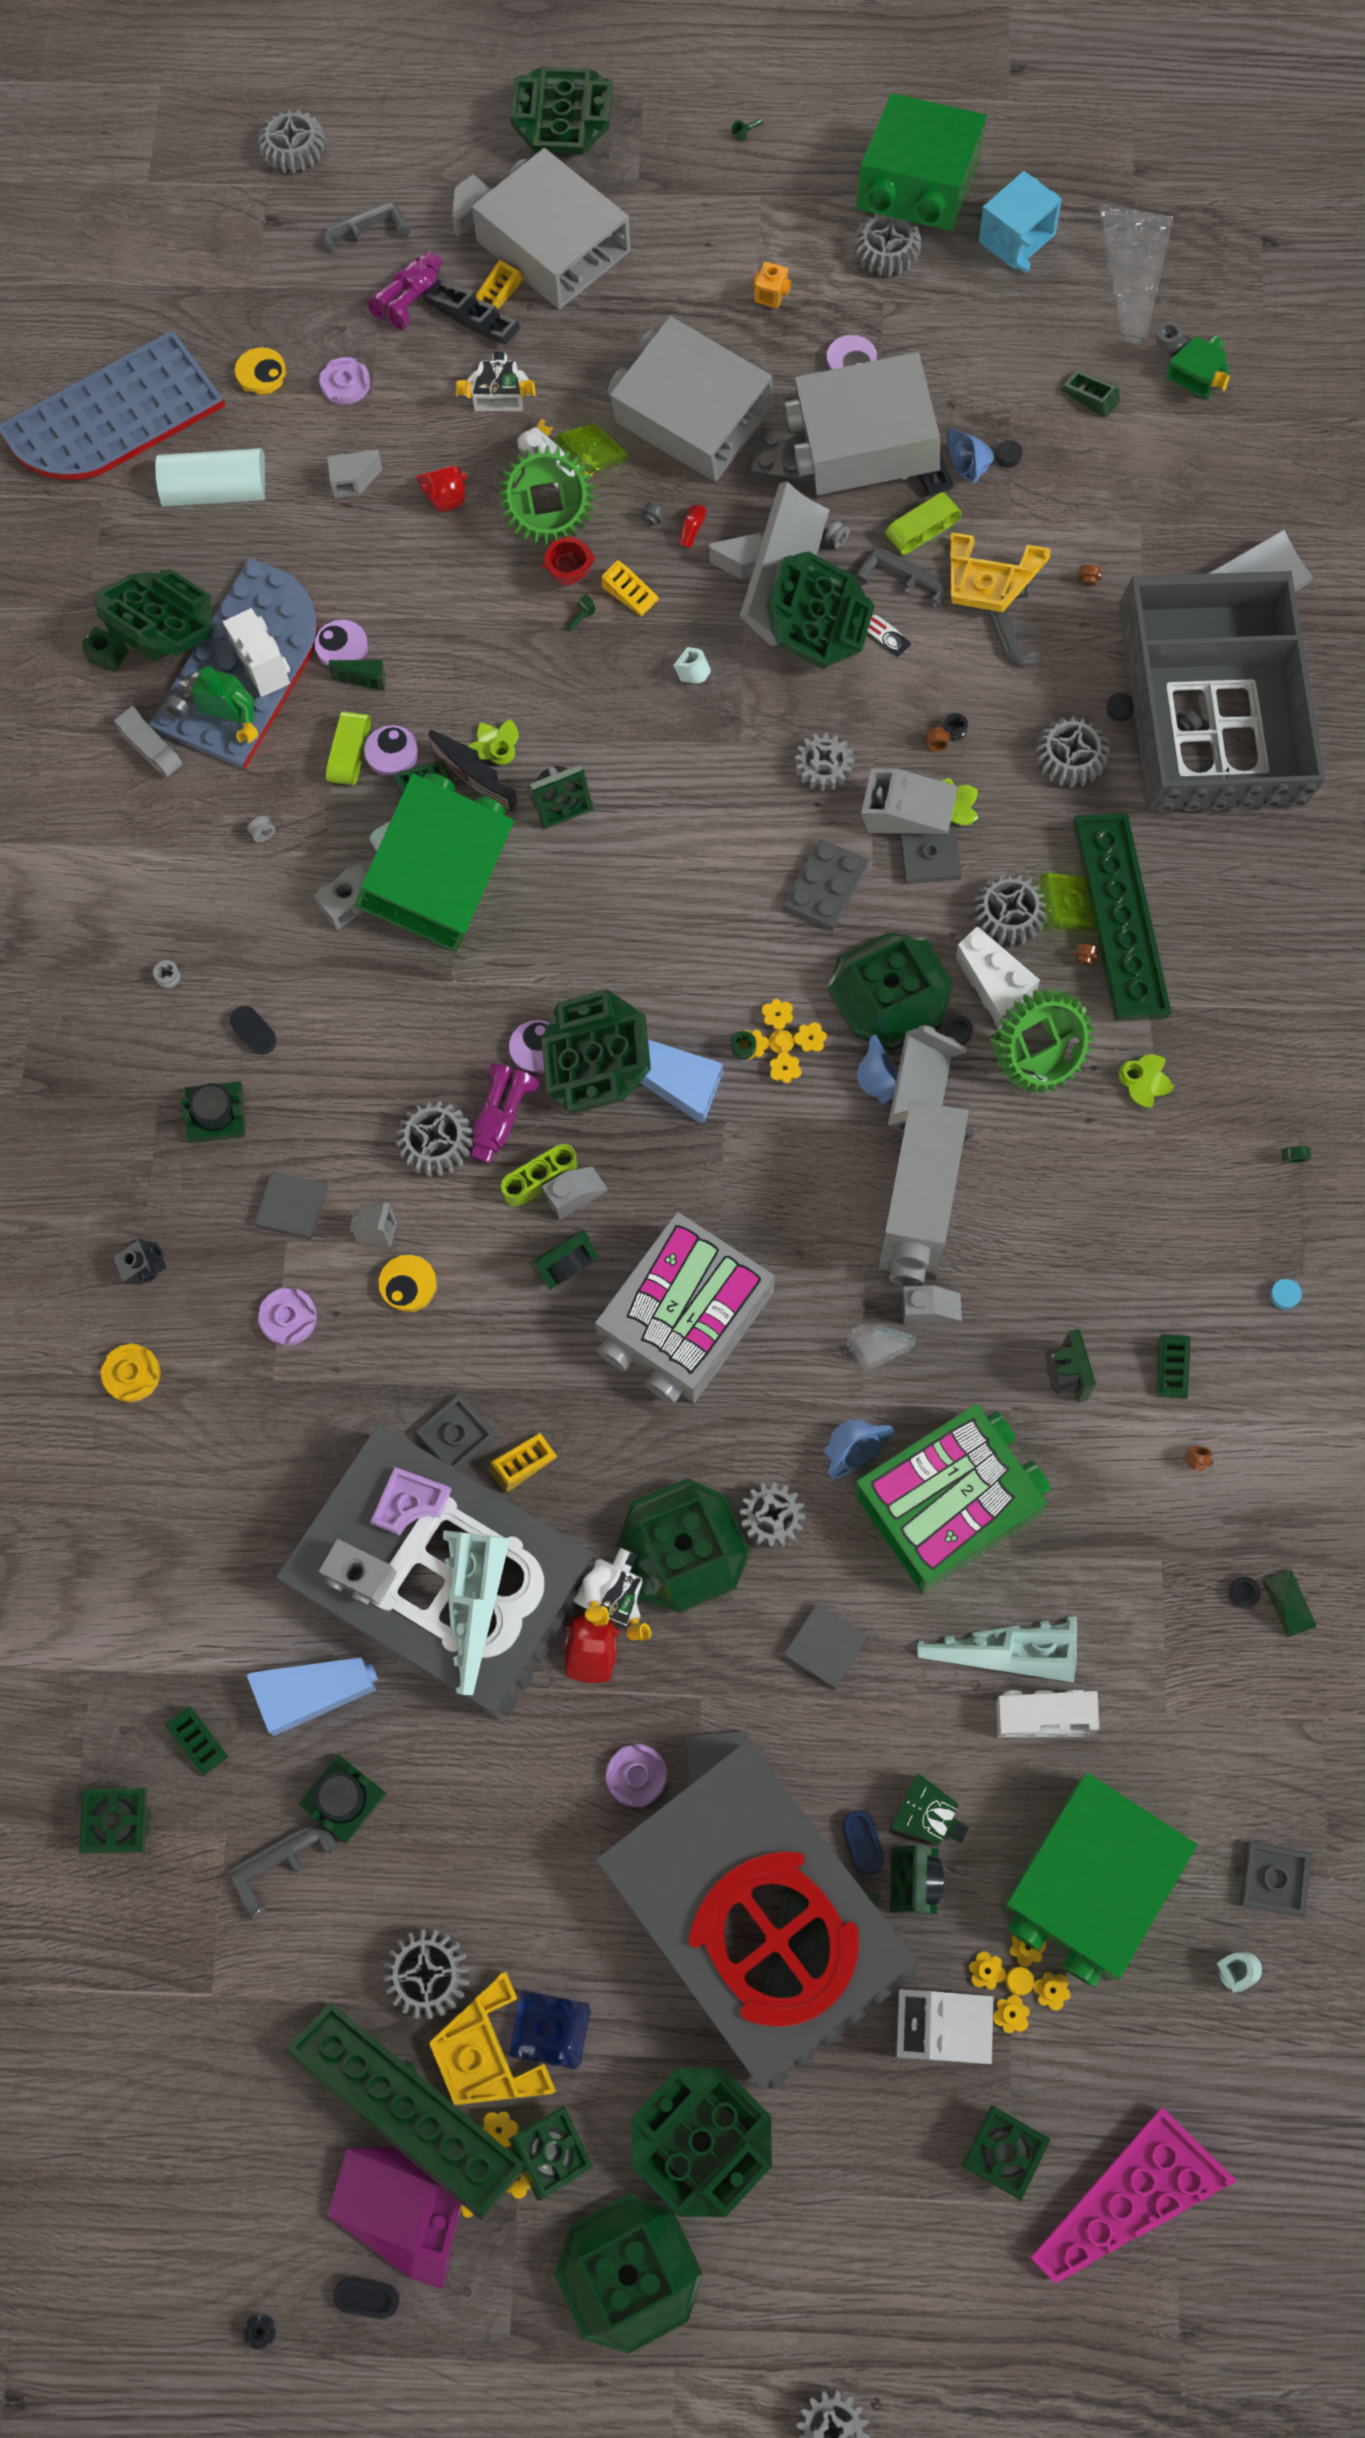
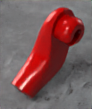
[679,504,707,549]

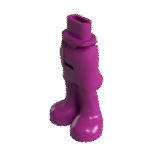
[366,251,443,331]
[469,1063,540,1164]

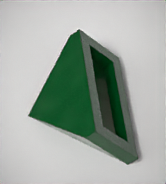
[1263,1569,1317,1638]

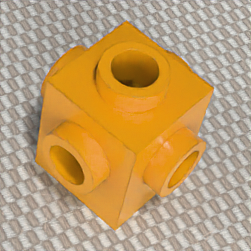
[753,262,791,309]

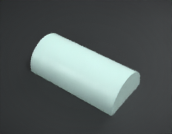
[155,448,265,507]

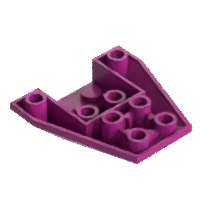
[328,2146,463,2289]

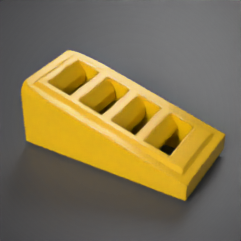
[476,260,524,310]
[601,560,659,617]
[489,1433,557,1493]

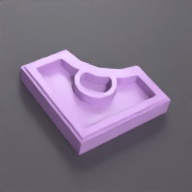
[370,1467,452,1536]

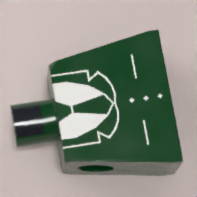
[889,1773,969,1847]

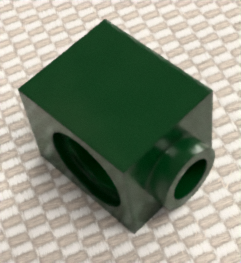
[82,627,128,672]

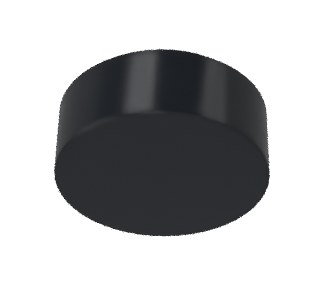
[996,440,1023,468]
[1106,693,1134,721]
[944,1016,973,1045]
[1228,1577,1261,1609]

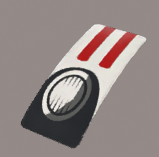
[868,615,911,657]

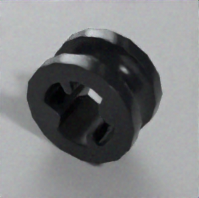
[943,713,968,741]

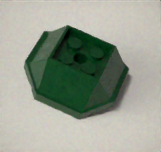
[510,67,613,154]
[766,551,875,670]
[94,569,213,662]
[827,933,954,1051]
[541,989,651,1114]
[616,1478,751,1614]
[631,2067,772,2218]
[554,2193,703,2354]

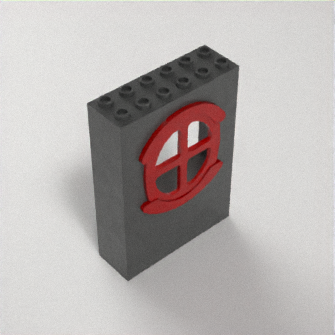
[596,1740,918,2089]

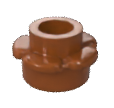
[1076,564,1103,586]
[924,727,951,752]
[1073,943,1100,966]
[1184,1445,1214,1471]

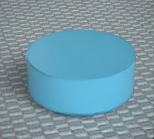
[1270,1279,1302,1310]

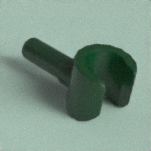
[731,118,763,141]
[567,595,596,631]

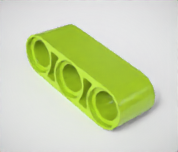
[885,492,962,555]
[326,711,371,786]
[501,1144,578,1207]

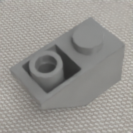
[327,449,383,498]

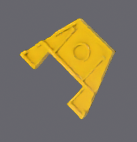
[950,532,1051,612]
[429,1972,557,2105]

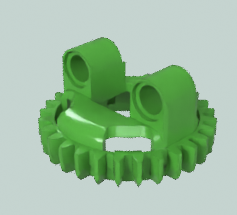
[498,445,595,546]
[990,988,1095,1093]

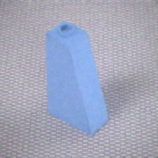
[640,1040,723,1124]
[247,1658,378,1736]

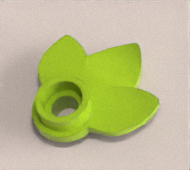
[468,719,519,765]
[941,778,978,826]
[1118,1054,1174,1108]

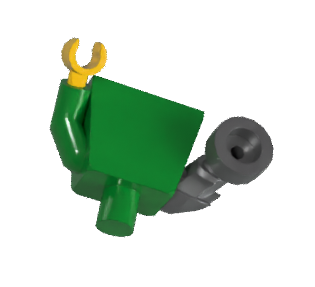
[1155,321,1230,400]
[162,666,258,744]

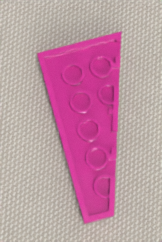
[1029,2107,1237,2284]

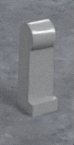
[114,705,183,778]

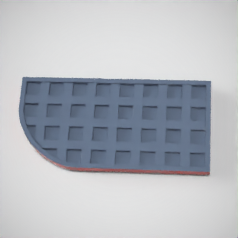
[0,330,226,480]
[149,558,318,770]

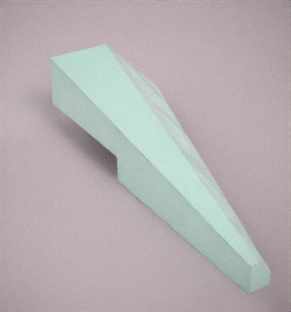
[443,1531,510,1695]
[917,1617,1077,1683]

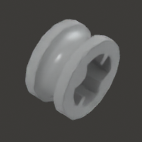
[825,521,850,548]
[247,816,276,842]
[153,960,181,989]

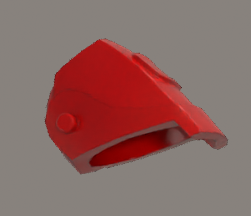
[417,465,467,512]
[541,536,595,586]
[564,1613,620,1683]

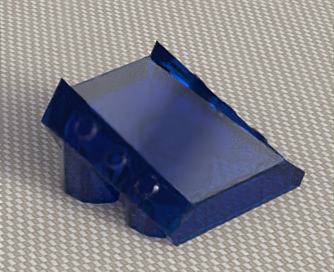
[509,1990,592,2070]

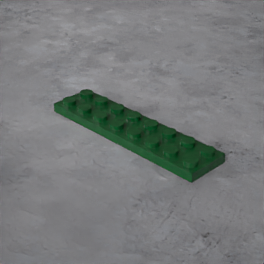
[1073,814,1172,1021]
[286,2002,526,2221]

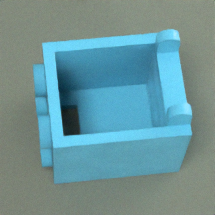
[978,171,1062,272]

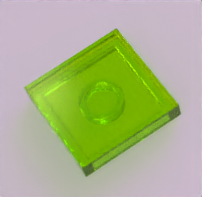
[556,423,628,474]
[1040,872,1096,931]

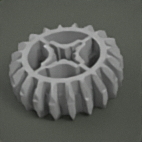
[258,109,325,174]
[853,214,921,277]
[1035,716,1110,788]
[972,873,1048,947]
[396,1101,473,1177]
[383,1929,470,2019]

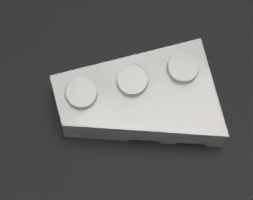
[222,608,291,697]
[955,926,1040,1029]
[996,1690,1099,1738]

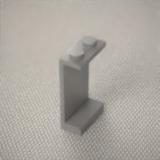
[888,1025,967,1133]

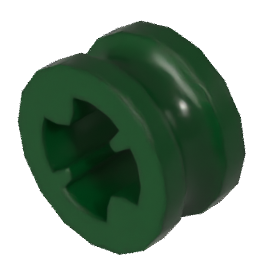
[731,1031,756,1060]

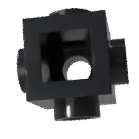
[113,1239,167,1285]

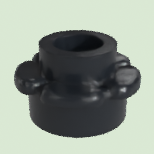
[243,2314,276,2350]

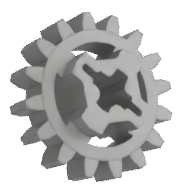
[795,733,854,791]
[739,1482,806,1549]
[796,2389,870,2438]

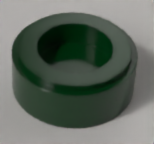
[1281,1146,1312,1164]

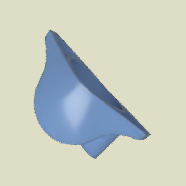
[946,428,994,483]
[857,1035,898,1105]
[824,1420,895,1480]

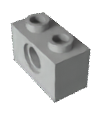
[313,864,367,930]
[319,1539,397,1605]

